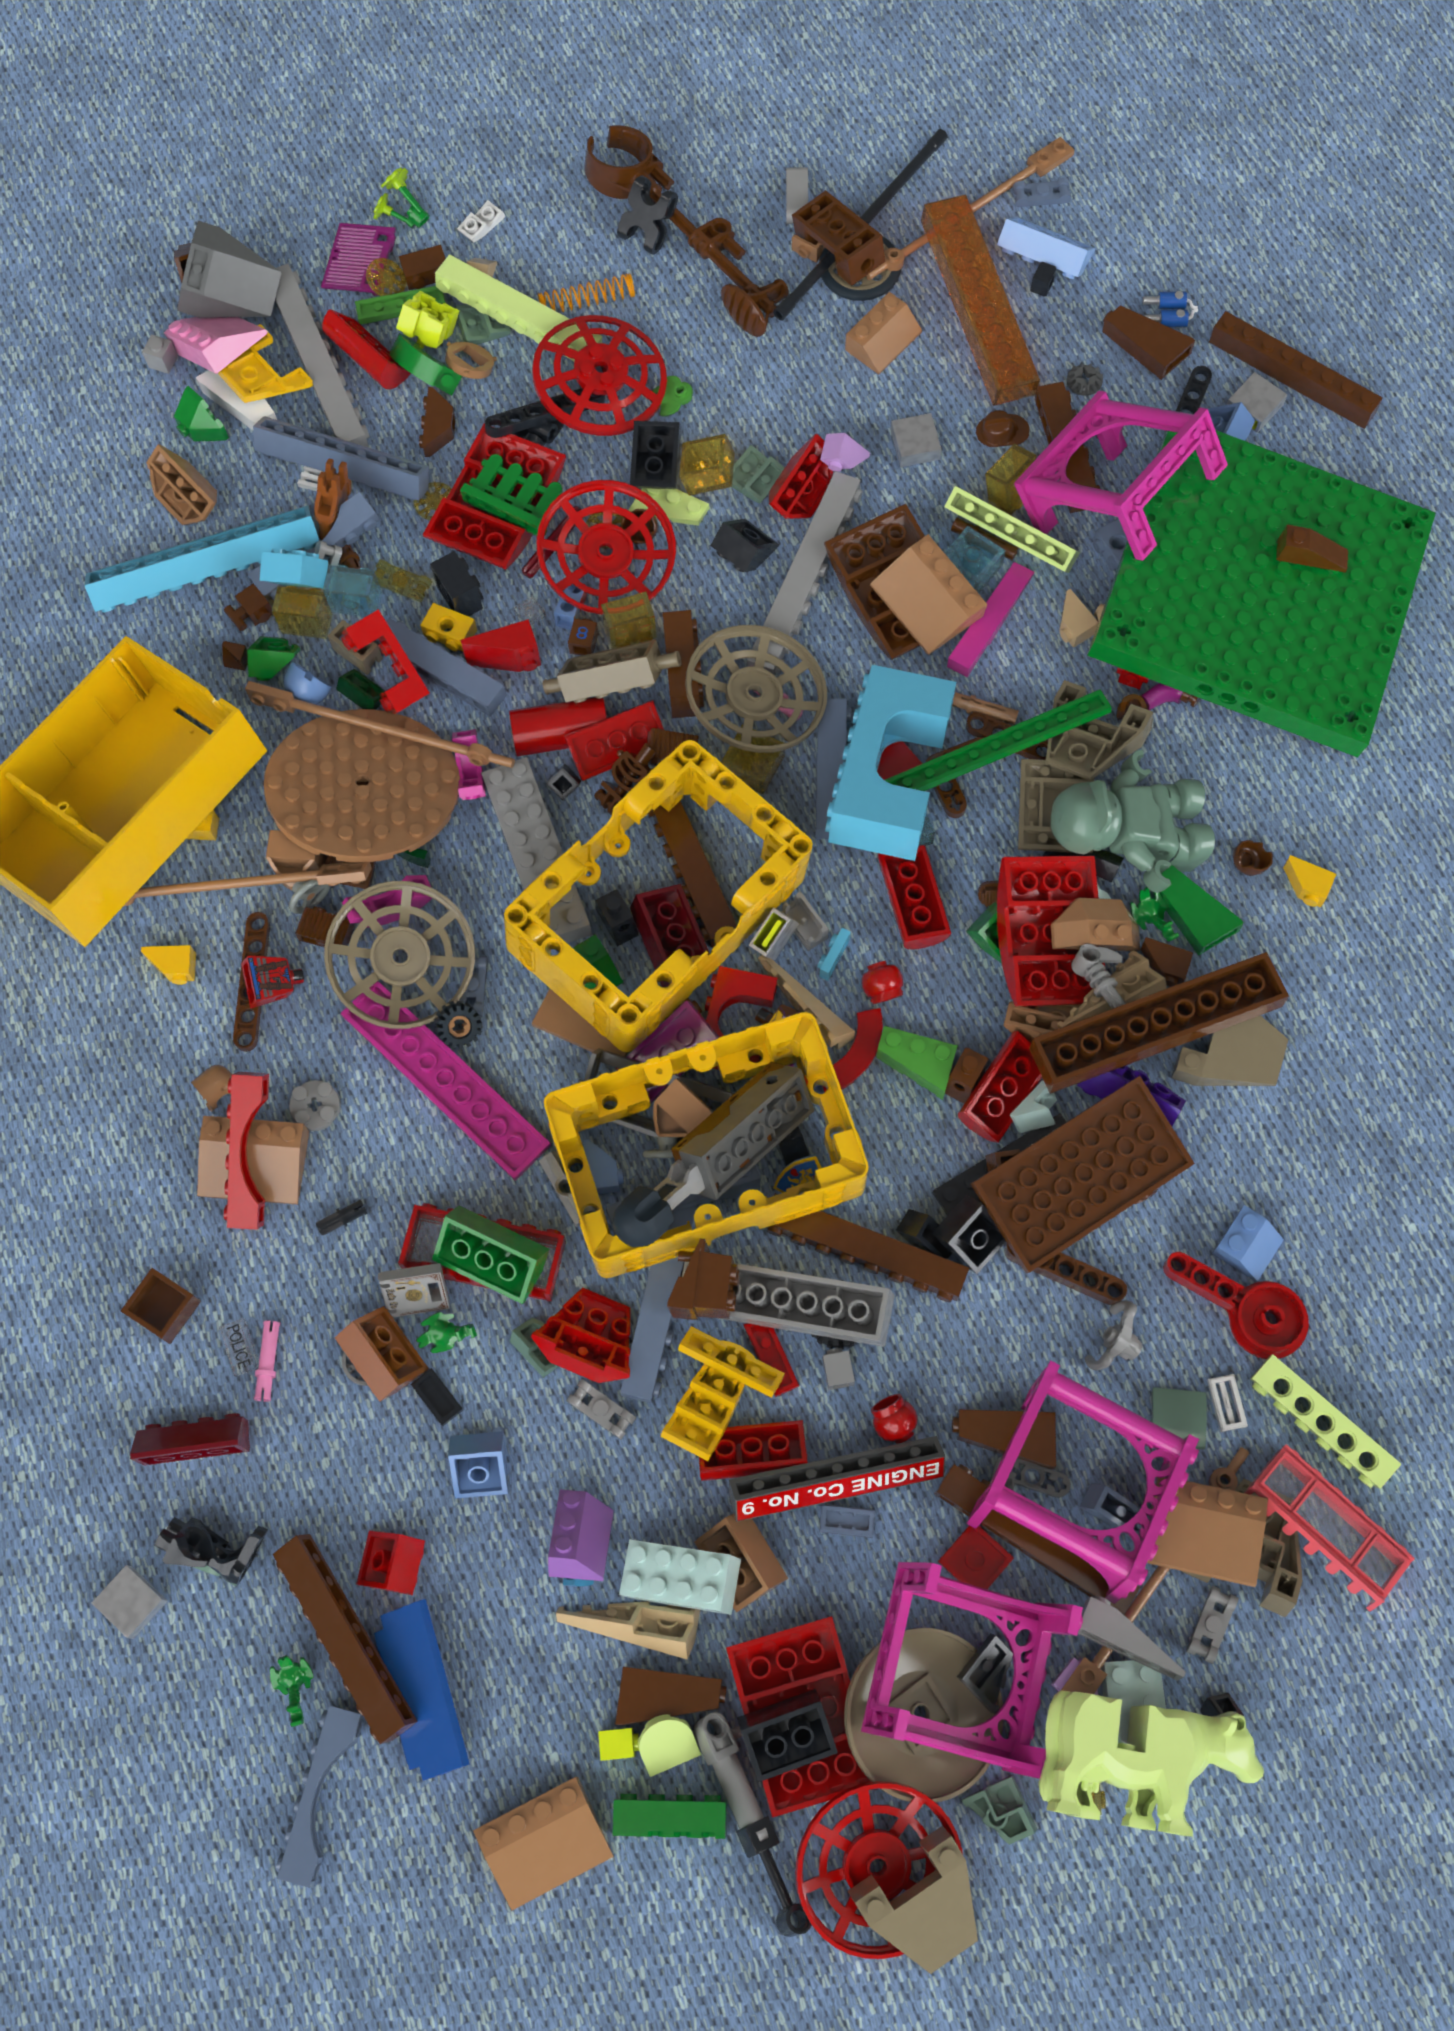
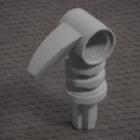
[1071,944,1126,1009]

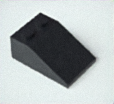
[630,421,682,489]

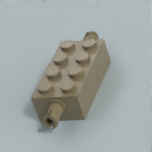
[542,639,681,703]

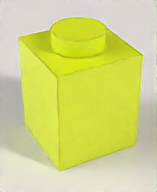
[598,1728,639,1761]

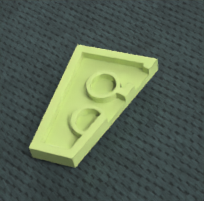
[628,488,710,526]

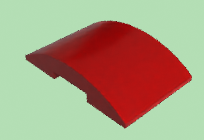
[423,423,566,570]
[997,856,1105,1007]
[726,1616,871,1818]

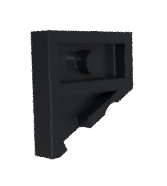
[957,1633,1013,1714]

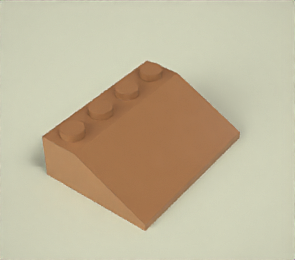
[870,534,987,655]
[197,1116,310,1205]
[1147,1477,1268,1587]
[473,1777,614,1911]

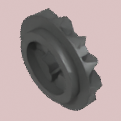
[1067,362,1103,396]

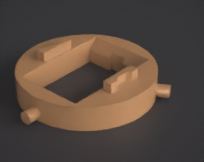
[445,342,497,379]

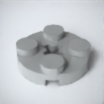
[289,1080,341,1131]

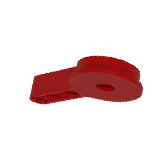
[1163,1252,1309,1359]

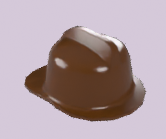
[976,410,1030,447]

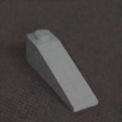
[1078,1596,1186,1681]

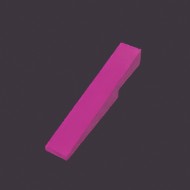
[947,562,1034,678]

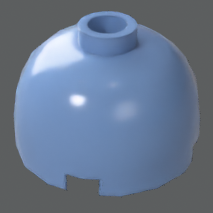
[283,662,332,705]

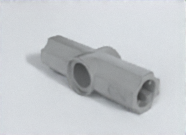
[539,1151,593,1227]

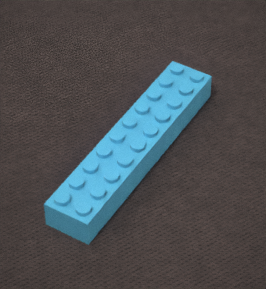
[84,505,319,612]

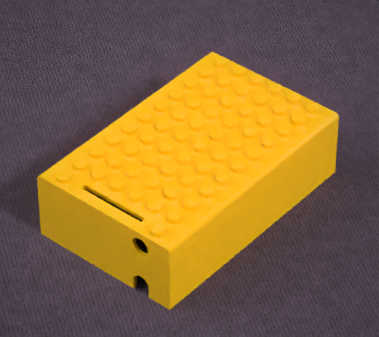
[0,636,267,947]

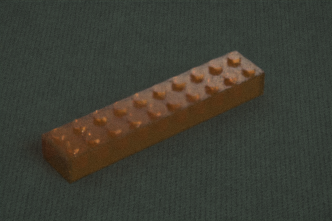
[921,194,1040,406]

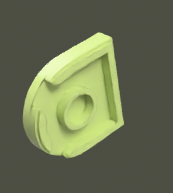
[638,1714,701,1777]

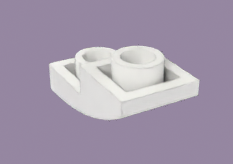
[457,200,505,243]

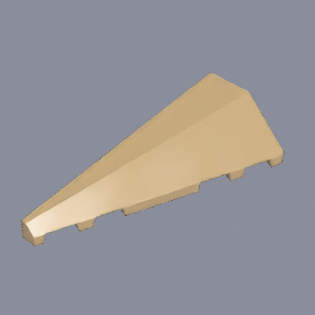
[1057,950,1167,1028]
[758,955,855,1050]
[556,1601,700,1660]

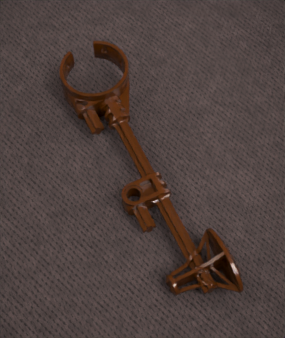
[584,125,789,337]

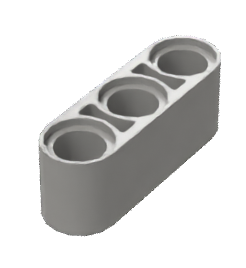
[786,167,808,224]

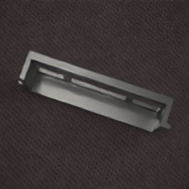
[578,1048,734,1142]

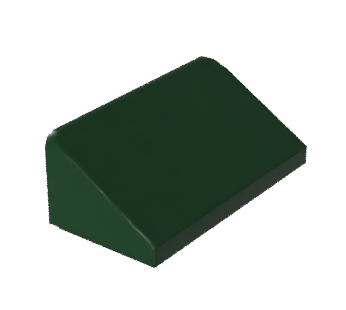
[336,669,385,710]

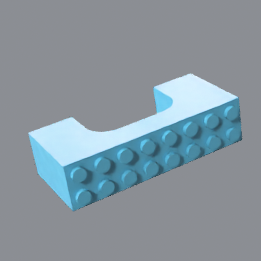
[825,665,957,861]

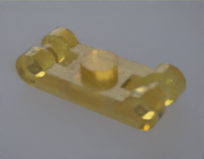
[369,559,432,602]

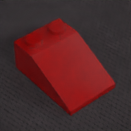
[460,619,541,672]

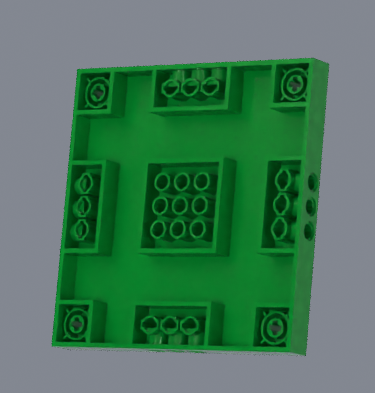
[1087,430,1436,758]

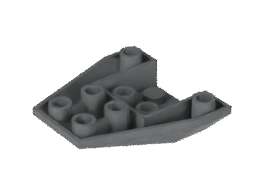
[177,221,282,318]

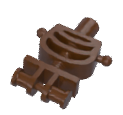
[594,743,657,815]

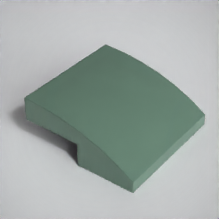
[455,304,511,345]
[722,445,785,504]
[1150,1387,1207,1450]

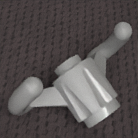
[1085,1300,1142,1370]

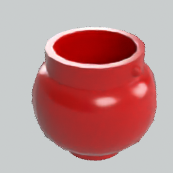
[861,960,903,1005]
[871,1394,918,1444]

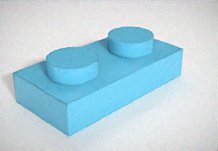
[817,928,851,981]

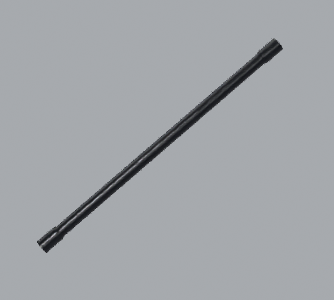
[773,129,948,321]

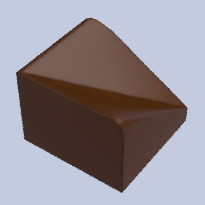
[222,641,248,671]

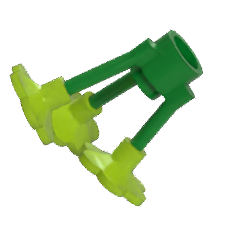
[373,167,430,228]

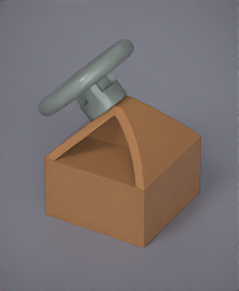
[266,830,330,914]
[642,1078,714,1158]

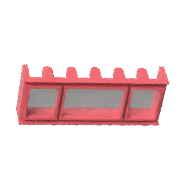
[1244,1444,1415,1612]

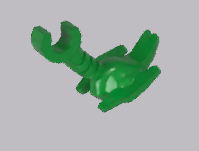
[1130,887,1179,942]
[416,1312,477,1353]
[270,1655,314,1727]

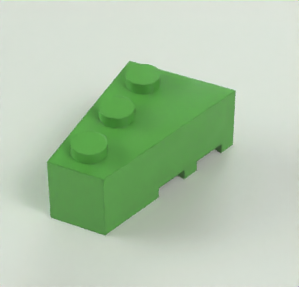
[876,1026,958,1100]

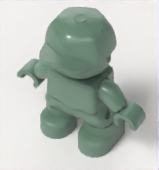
[1050,750,1215,893]

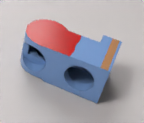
[554,585,587,630]

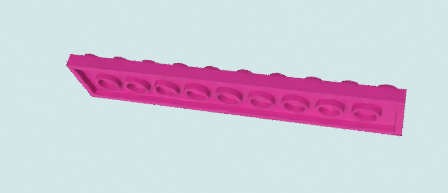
[340,981,551,1181]

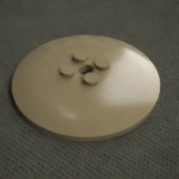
[844,1628,1004,1803]

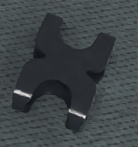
[617,175,678,255]

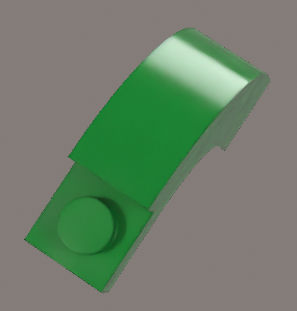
[389,333,462,396]

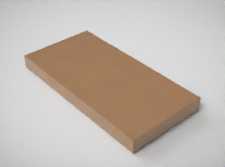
[532,989,628,1057]

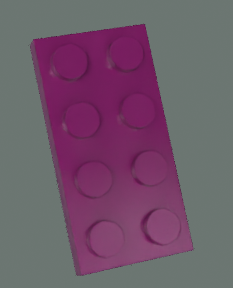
[615,1001,719,1104]

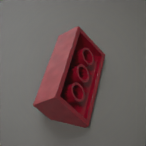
[630,884,716,988]
[130,1413,250,1466]

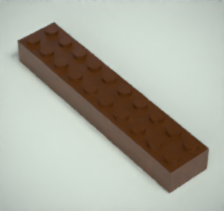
[1029,952,1289,1094]

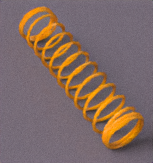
[538,273,635,313]

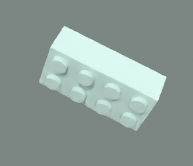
[619,1539,741,1615]
[1101,1660,1166,1744]

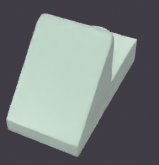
[1010,1080,1057,1133]

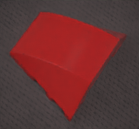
[531,1288,631,1383]

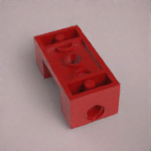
[341,609,430,714]

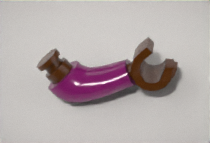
[1116,683,1201,720]

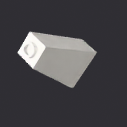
[196,370,277,430]

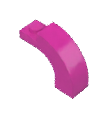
[452,729,486,800]
[342,875,432,928]

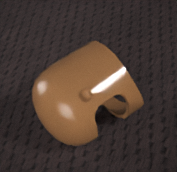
[191,1065,232,1112]

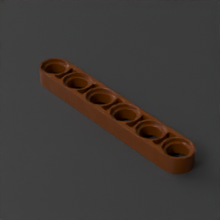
[966,712,1095,779]
[233,912,270,1052]

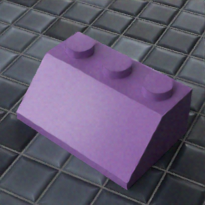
[548,1489,614,1581]

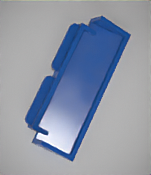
[374,1599,470,1781]

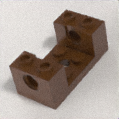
[792,190,885,286]

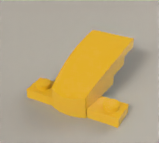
[661,1326,785,1461]

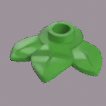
[652,376,693,416]

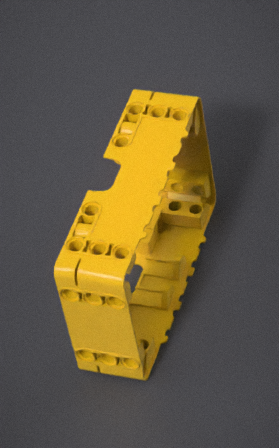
[504,740,813,1052]
[544,1012,869,1278]

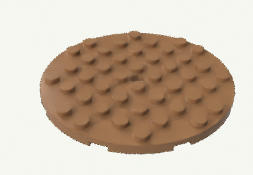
[264,709,460,862]

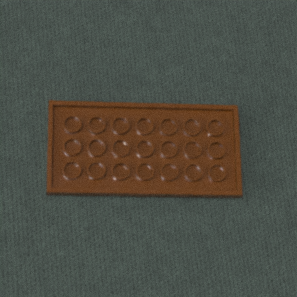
[970,1076,1195,1273]

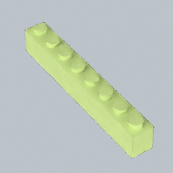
[435,254,602,362]

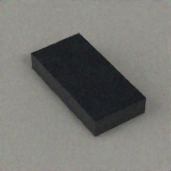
[410,1368,463,1426]

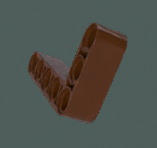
[1004,1243,1127,1306]

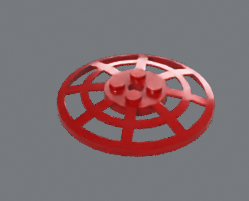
[532,315,667,436]
[536,480,676,615]
[795,1781,963,1959]

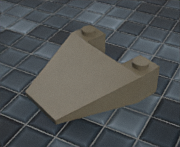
[1045,680,1153,780]
[1171,1015,1289,1086]
[1182,1479,1303,1617]
[848,1826,978,1974]

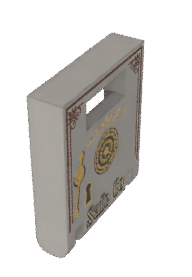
[378,1263,450,1317]

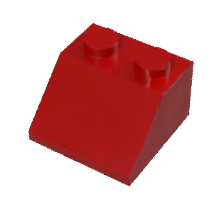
[356,1531,425,1595]

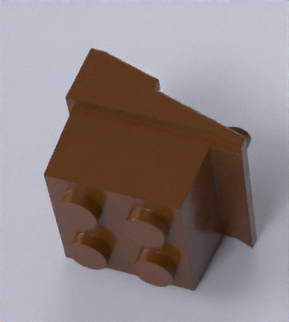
[667,1238,740,1320]

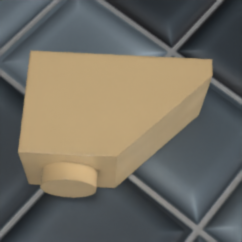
[1059,589,1098,648]

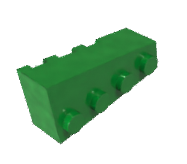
[613,1794,727,1839]

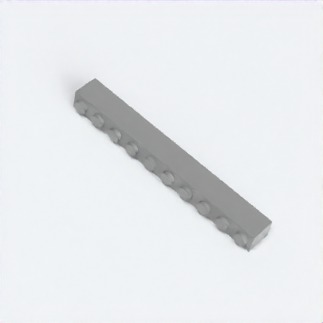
[275,263,370,447]
[747,471,863,676]

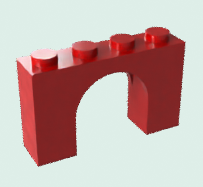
[705,966,778,1077]

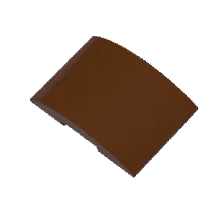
[824,504,925,660]

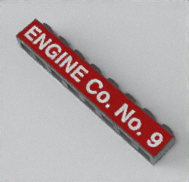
[729,1436,945,1522]

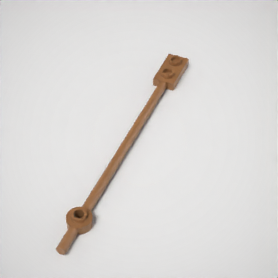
[866,137,1075,280]
[245,681,515,768]
[124,862,372,906]
[1061,1447,1249,1694]

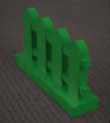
[460,454,563,536]

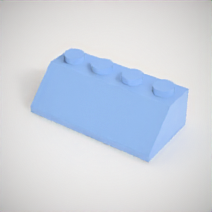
[997,216,1096,279]

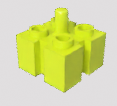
[396,291,460,349]

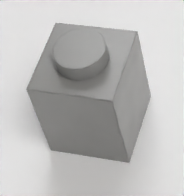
[142,334,178,374]
[822,1348,855,1391]

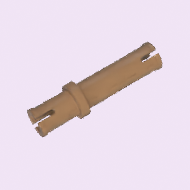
[952,692,1019,725]

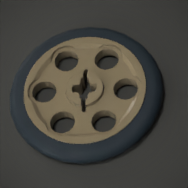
[819,236,901,301]

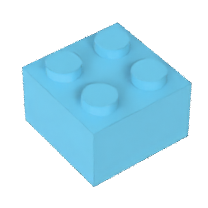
[260,548,328,589]

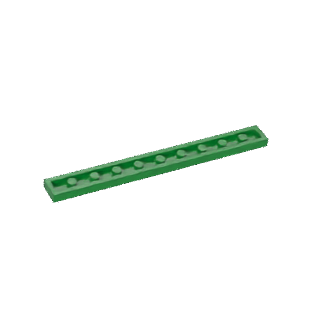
[885,689,1112,791]

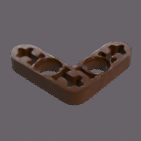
[926,737,983,818]

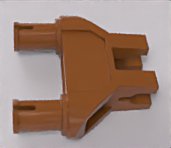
[314,458,352,540]

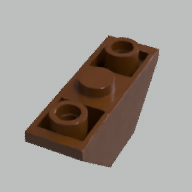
[419,387,456,457]

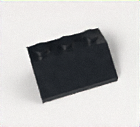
[737,1689,838,1782]

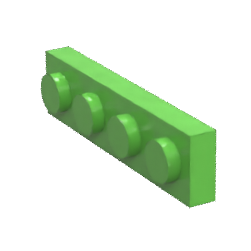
[355,286,445,325]

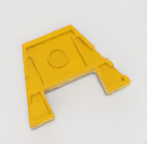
[218,324,313,403]

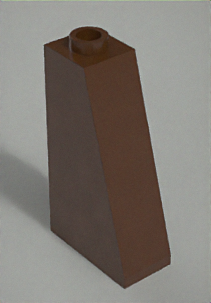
[1102,305,1195,380]
[952,1409,1056,1470]
[615,1667,727,1725]

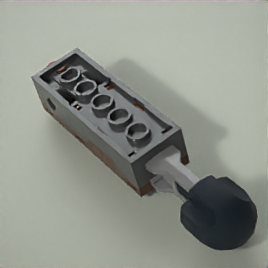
[613,1062,814,1247]

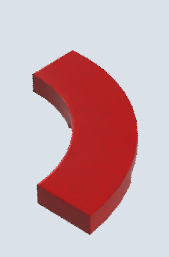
[822,1008,883,1093]

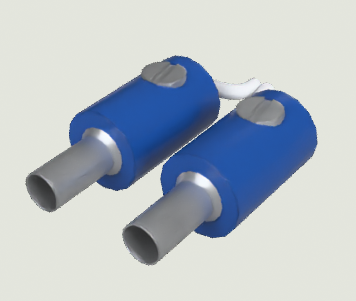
[1143,291,1198,327]

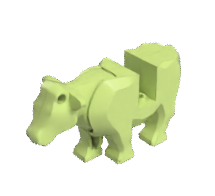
[1039,1690,1264,1837]

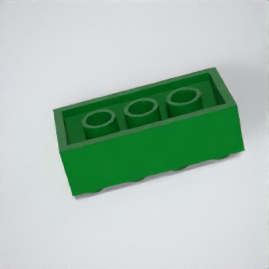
[432,1205,550,1304]

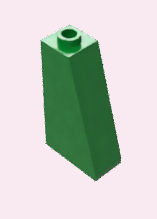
[1153,865,1244,956]

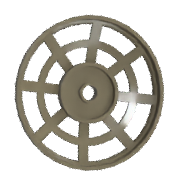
[685,625,827,753]
[324,881,475,1029]

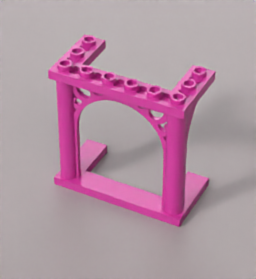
[1014,391,1228,561]
[966,1360,1199,1604]
[861,1562,1083,1779]

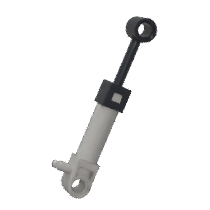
[693,1712,812,1937]

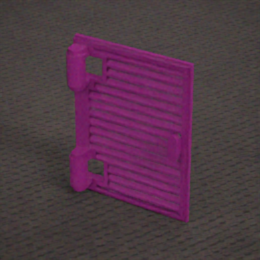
[321,223,396,296]

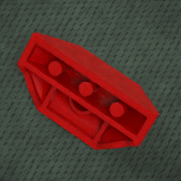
[769,433,833,519]

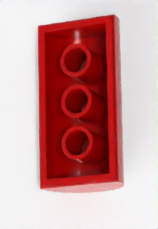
[322,309,411,389]
[509,697,607,757]
[877,845,951,950]
[957,1031,1042,1143]
[699,1420,808,1481]

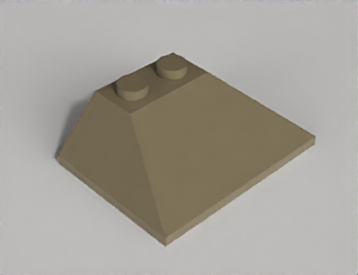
[1018,759,1094,853]

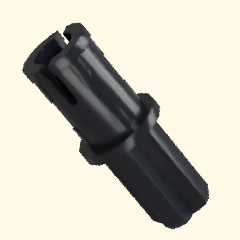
[316,1199,368,1235]

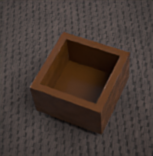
[121,1268,201,1344]

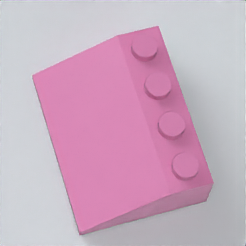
[164,317,268,374]

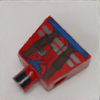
[241,956,304,1008]

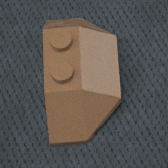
[146,444,217,525]
[1051,898,1140,952]
[1003,1001,1080,1042]

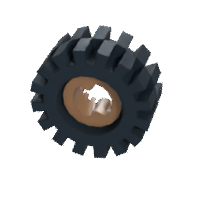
[434,1001,482,1049]

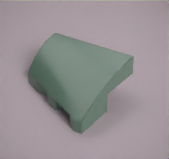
[510,1317,559,1378]
[962,1775,1037,1845]

